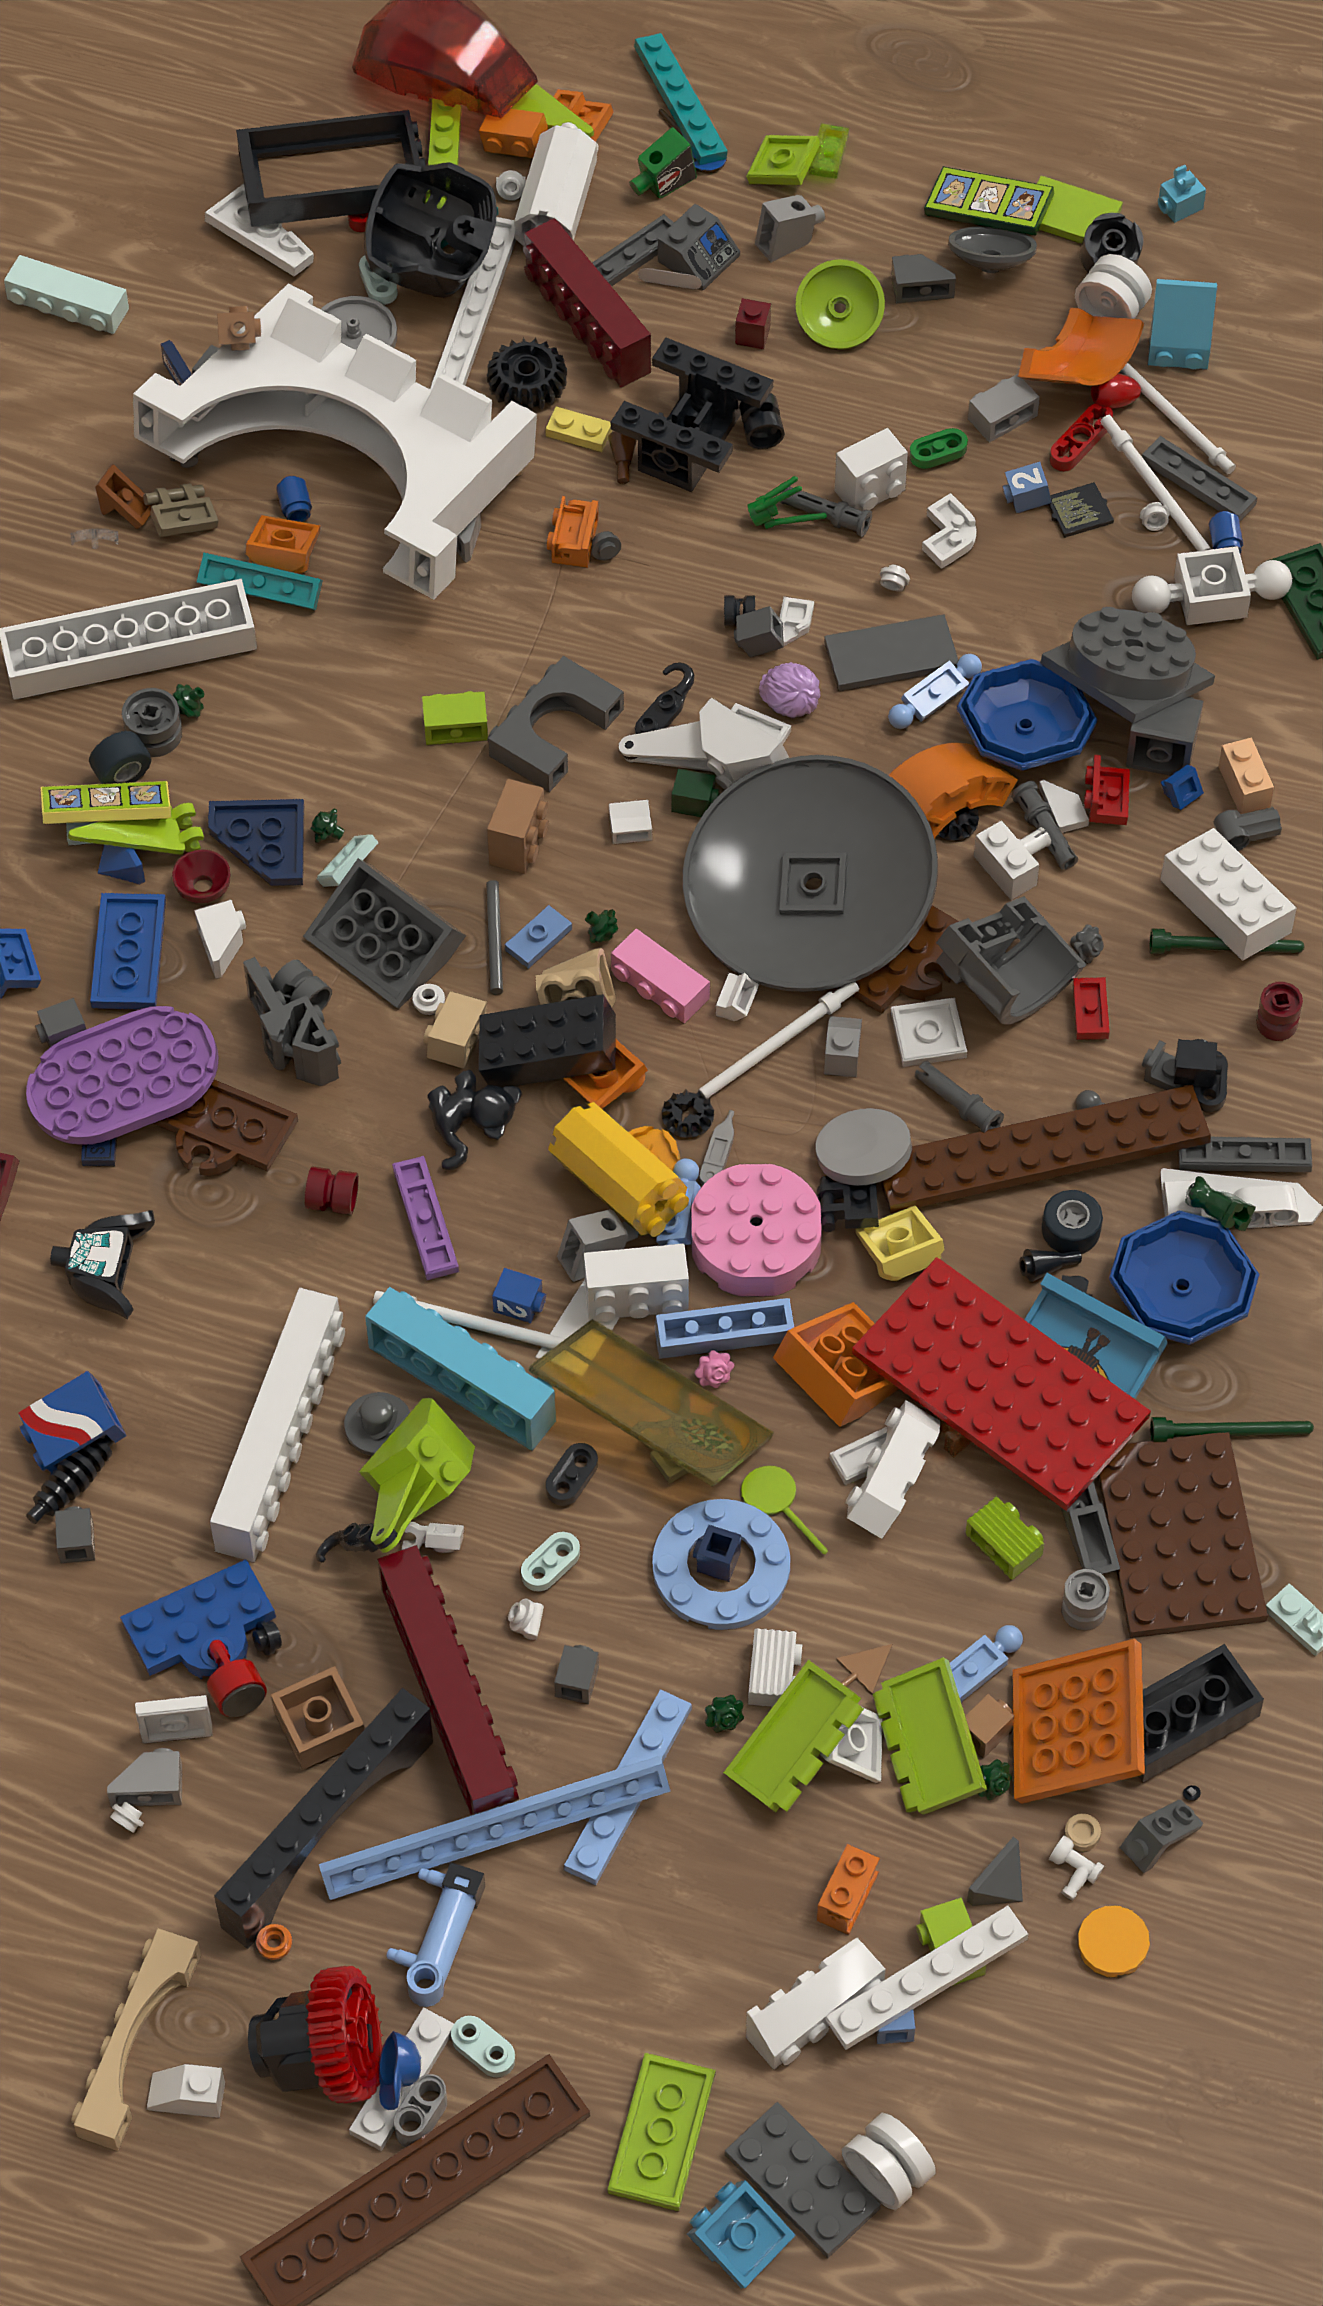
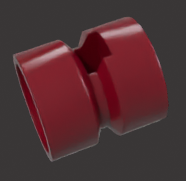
[1256,982,1303,1041]
[305,1166,359,1215]

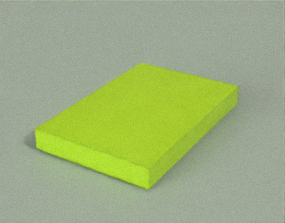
[1037,175,1123,244]

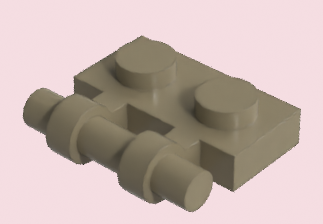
[143,483,219,537]

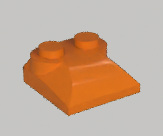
[246,515,321,574]
[562,1039,648,1109]

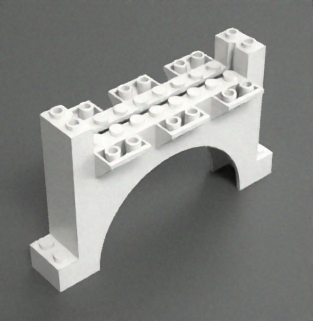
[133,283,537,600]

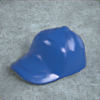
[379,2031,421,2110]

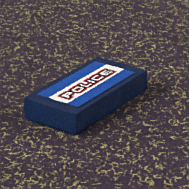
[160,340,192,386]

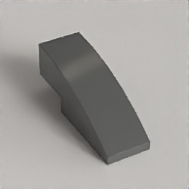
[1060,1482,1120,1574]

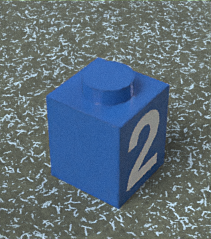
[492,1268,546,1323]

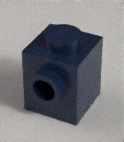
[693,1524,741,1582]

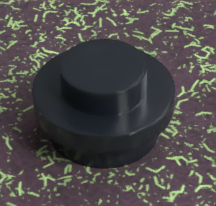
[252,1621,282,1656]

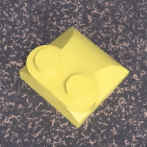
[855,1206,945,1281]

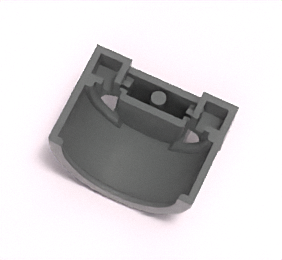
[936,896,1086,1025]

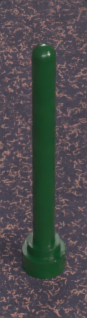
[1149,928,1305,954]
[1150,1417,1314,1442]

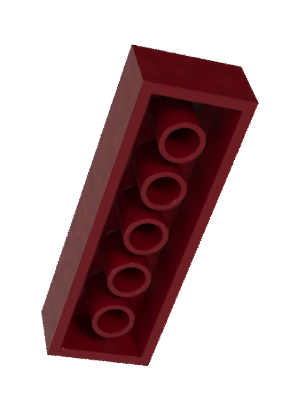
[523,218,651,388]

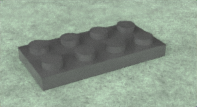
[725,2102,881,2259]

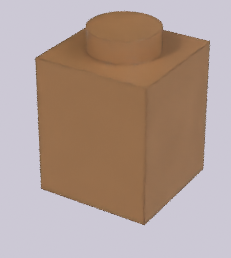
[965,1694,1014,1758]

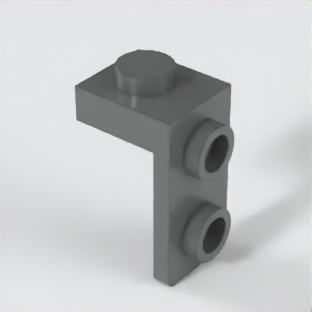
[1120,1800,1203,1873]

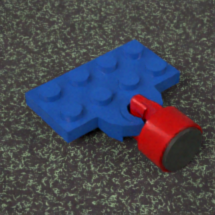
[120,1559,276,1717]

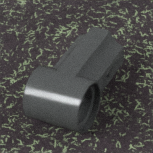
[1213,807,1282,851]

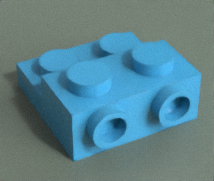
[687,2180,796,2289]

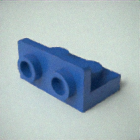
[0,929,41,998]

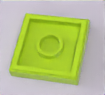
[746,135,821,185]

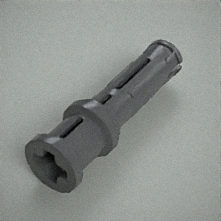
[780,486,872,537]
[1011,781,1078,870]
[915,1061,1004,1132]

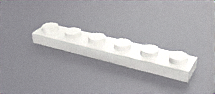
[826,1906,1028,2050]

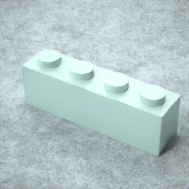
[4,255,129,334]

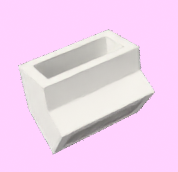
[716,973,759,1021]

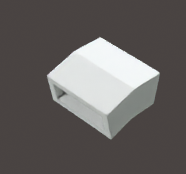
[608,800,652,844]

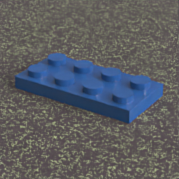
[90,893,166,1009]

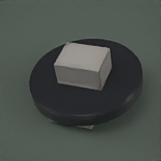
[1183,1785,1201,1801]

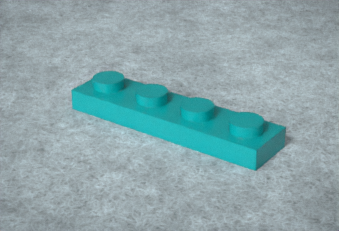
[197,552,323,610]

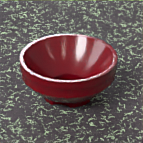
[172,849,231,903]

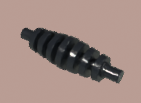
[26,1434,115,1524]

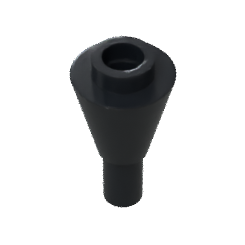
[1019,1249,1082,1282]

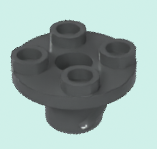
[344,1392,410,1456]

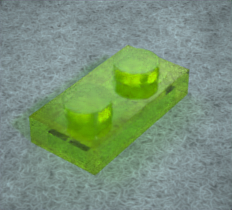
[809,123,849,179]

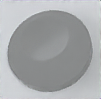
[320,296,397,350]
[816,1108,912,1185]

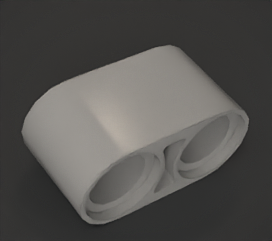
[394,2074,447,2147]

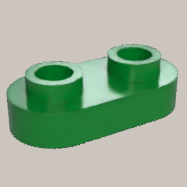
[910,428,968,469]

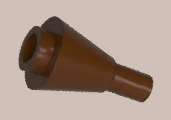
[608,431,637,484]

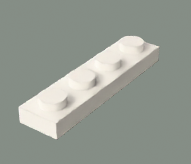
[349,2007,454,2151]

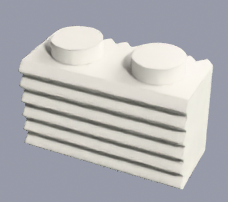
[748,1628,802,1707]

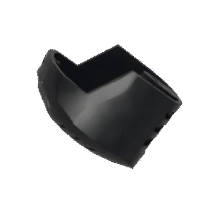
[364,162,497,298]

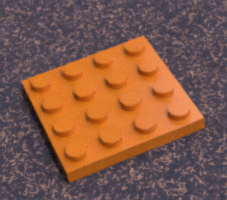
[1013,1639,1145,1804]

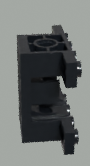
[610,337,774,492]

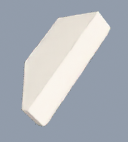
[780,597,814,646]
[1039,780,1089,833]

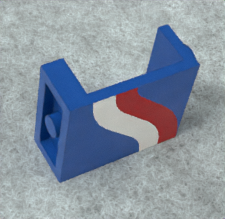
[18,1371,127,1473]

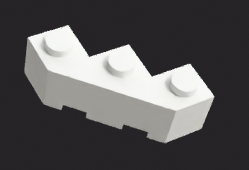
[845,1400,940,1539]

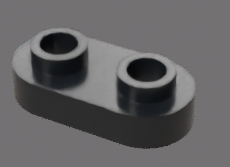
[1193,1051,1228,1112]
[546,1443,598,1506]

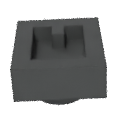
[1142,1040,1185,1090]

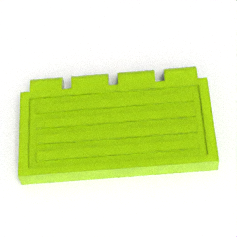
[872,1657,987,1815]
[723,1660,864,1812]

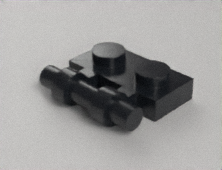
[817,1176,879,1232]

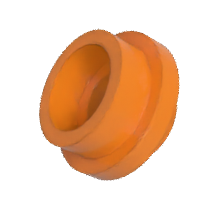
[256,1924,292,1960]

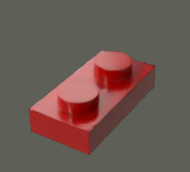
[1072,977,1110,1040]

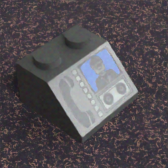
[658,204,740,290]

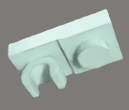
[1266,1583,1323,1656]

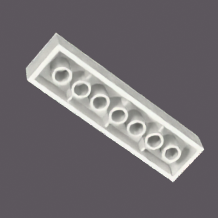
[0,579,257,700]
[210,1288,345,1562]

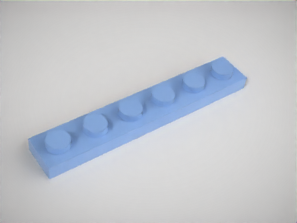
[564,1689,692,1885]

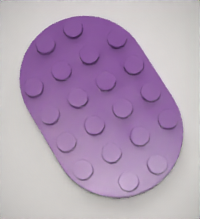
[26,1006,219,1145]

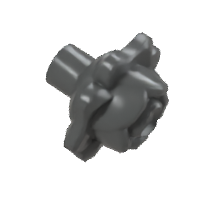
[1070,924,1104,964]

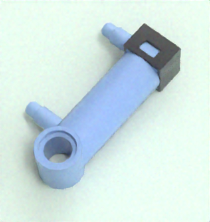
[386,1862,485,2007]

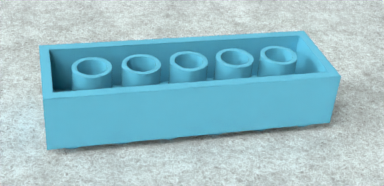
[365,1287,556,1451]

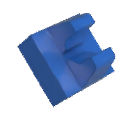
[1161,764,1204,810]

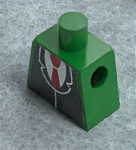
[629,127,697,198]

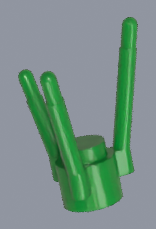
[747,476,827,529]

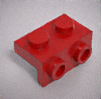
[1084,755,1130,825]

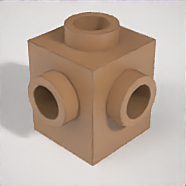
[217,306,261,351]

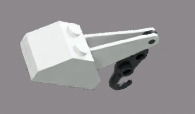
[619,662,789,789]

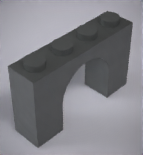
[488,656,624,793]

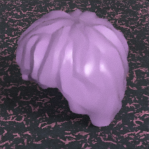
[759,662,820,718]

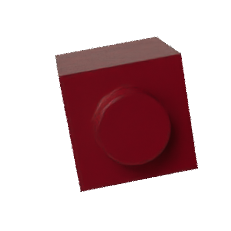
[735,298,771,349]

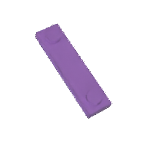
[392,1156,459,1280]

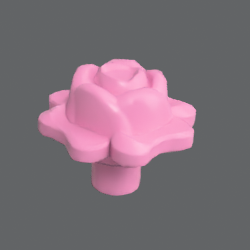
[694,1350,735,1388]

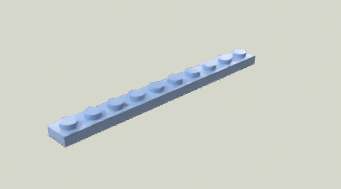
[319,1756,671,1900]

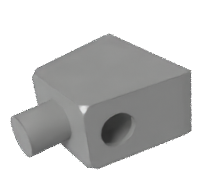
[755,195,825,262]
[557,1209,638,1282]

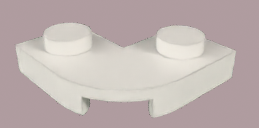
[922,493,976,569]

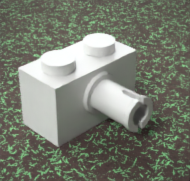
[974,820,1051,900]

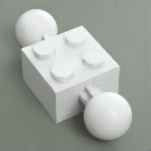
[1132,546,1292,625]

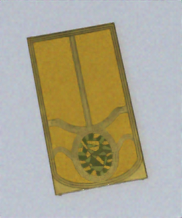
[528,1319,774,1487]

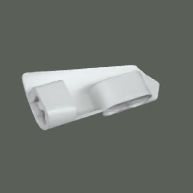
[1160,1168,1323,1228]

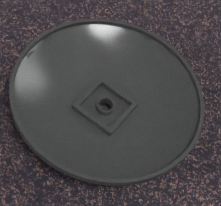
[683,755,938,992]

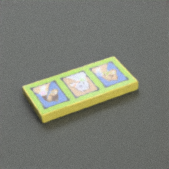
[41,781,171,824]

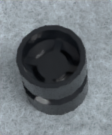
[739,393,785,449]

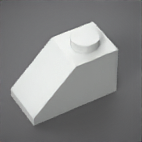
[194,900,246,979]
[147,2064,225,2118]

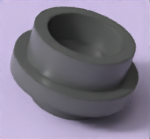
[591,531,621,560]

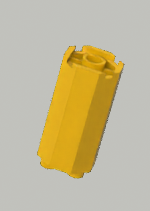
[548,1102,689,1237]

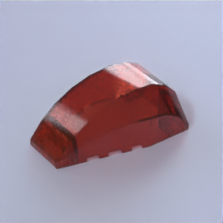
[352,0,538,118]

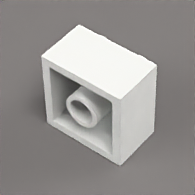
[835,428,908,511]

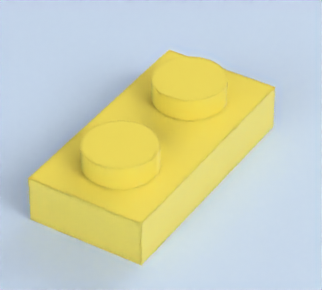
[545,407,612,452]

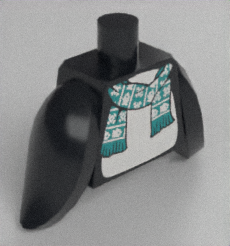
[50,1210,155,1320]

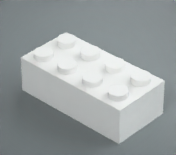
[1160,828,1297,961]

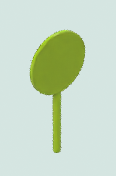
[741,1466,828,1555]

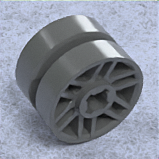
[122,688,182,757]

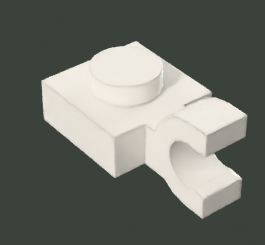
[402,1521,464,1553]

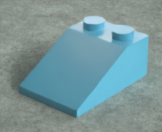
[1148,279,1217,369]

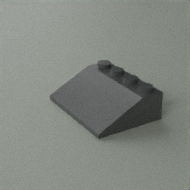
[303,858,466,1008]

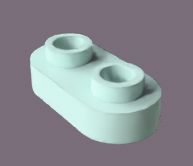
[359,255,398,305]
[521,1532,580,1591]
[451,2016,515,2078]

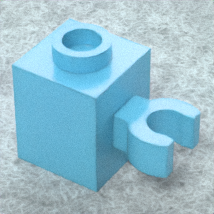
[1158,165,1206,223]

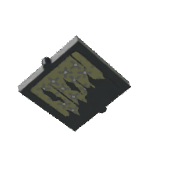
[1047,482,1114,538]

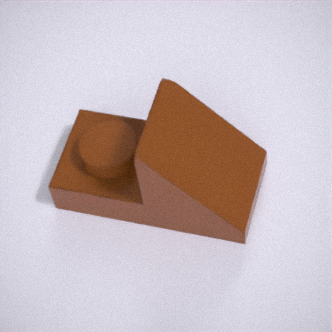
[95,464,156,529]

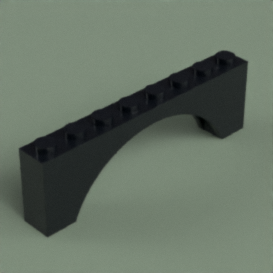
[214,1688,433,1949]

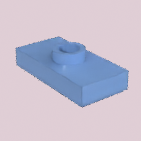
[505,905,572,969]

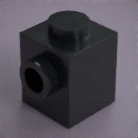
[1173,1039,1223,1088]

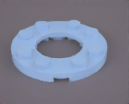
[652,1499,790,1630]

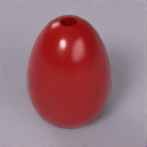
[1091,373,1141,409]

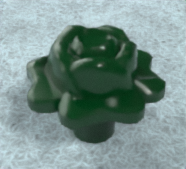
[173,684,205,718]
[311,808,345,843]
[585,909,618,943]
[705,1695,744,1733]
[978,1759,1012,1800]

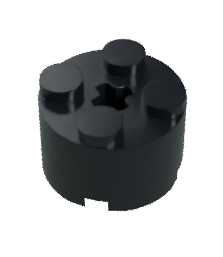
[1080,213,1143,274]

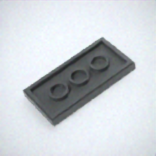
[824,614,958,691]

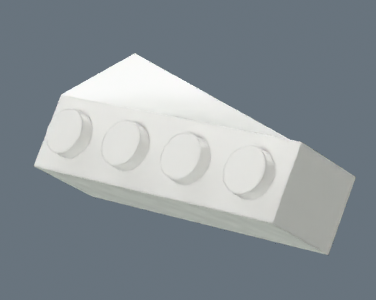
[746,1938,885,2069]

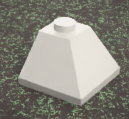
[820,1707,882,1783]

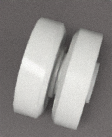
[1075,254,1152,319]
[842,2113,936,2210]

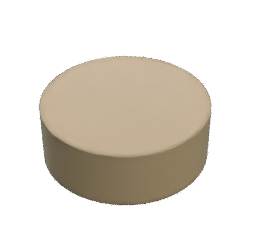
[1064,1814,1101,1852]

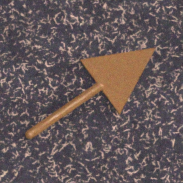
[837,1644,893,1694]

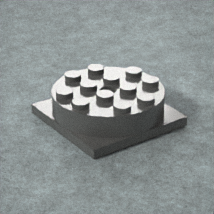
[1040,607,1215,723]

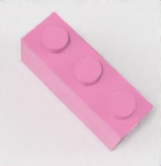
[611,928,710,1024]

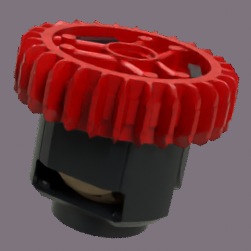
[248,1966,384,2104]

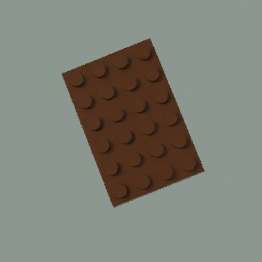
[1098,1432,1268,1638]

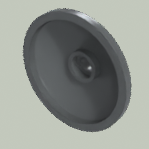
[948,227,1037,273]

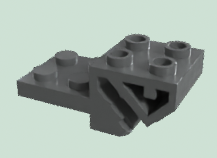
[243,957,341,1086]

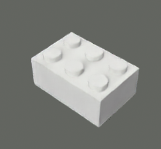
[584,1244,689,1322]

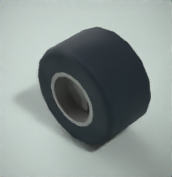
[89,731,152,784]
[1041,1190,1103,1254]

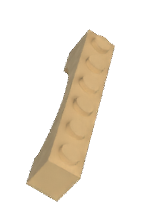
[71,1928,201,2151]

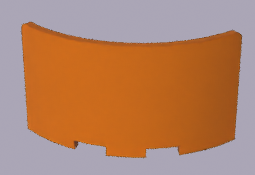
[1018,308,1144,386]
[889,743,1018,839]

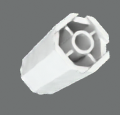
[514,122,599,246]

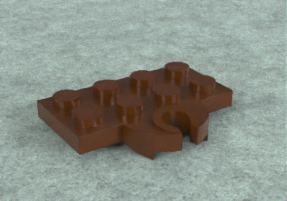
[839,905,959,1014]
[153,1079,298,1176]

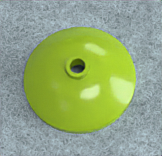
[795,259,885,350]

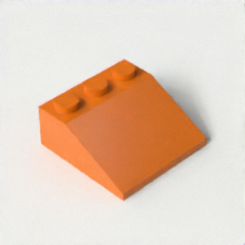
[773,1302,899,1427]

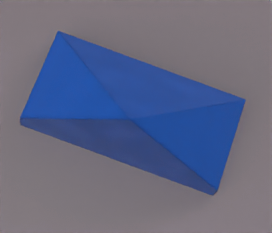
[98,845,145,884]

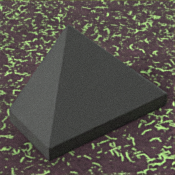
[967,1837,1023,1906]

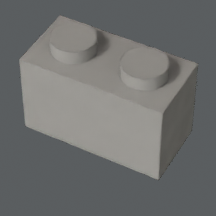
[968,374,1039,443]

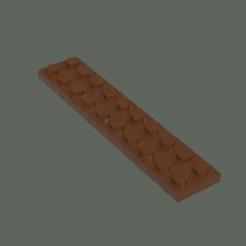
[881,1085,1211,1213]
[240,2054,590,2306]

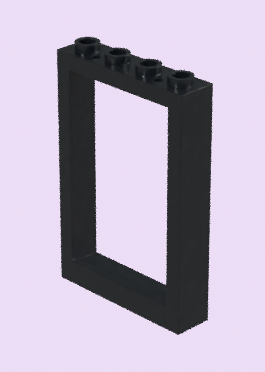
[236,110,430,227]

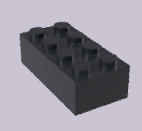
[478,994,616,1088]
[1138,1644,1264,1783]

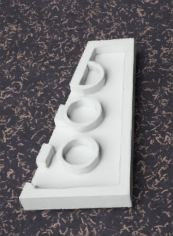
[205,184,314,276]

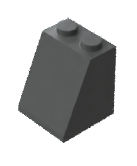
[1126,697,1204,776]

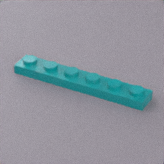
[634,33,728,165]

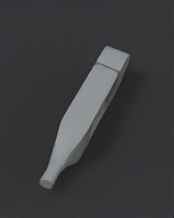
[700,1110,734,1186]

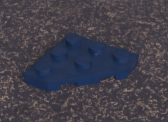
[208,799,305,886]

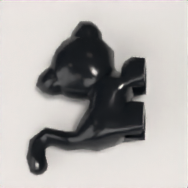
[427,1070,523,1171]

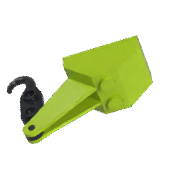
[316,1398,475,1563]

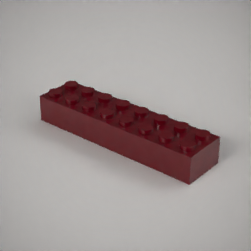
[377,1545,519,1816]

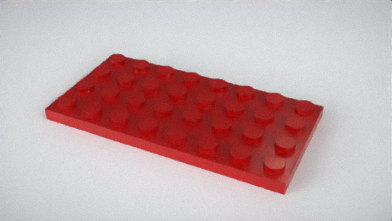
[852,1257,1151,1511]

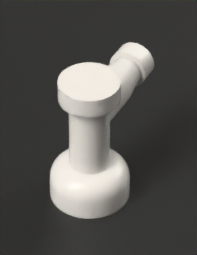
[1049,1835,1104,1900]

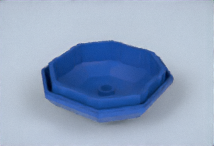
[957,659,1097,771]
[1109,1210,1259,1345]

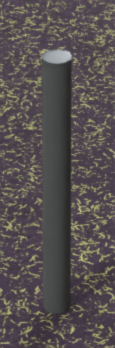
[486,880,503,995]

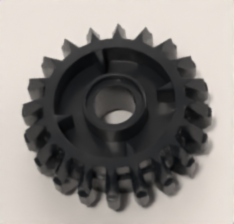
[487,337,567,411]

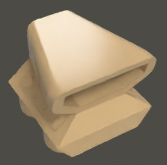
[536,948,616,1007]

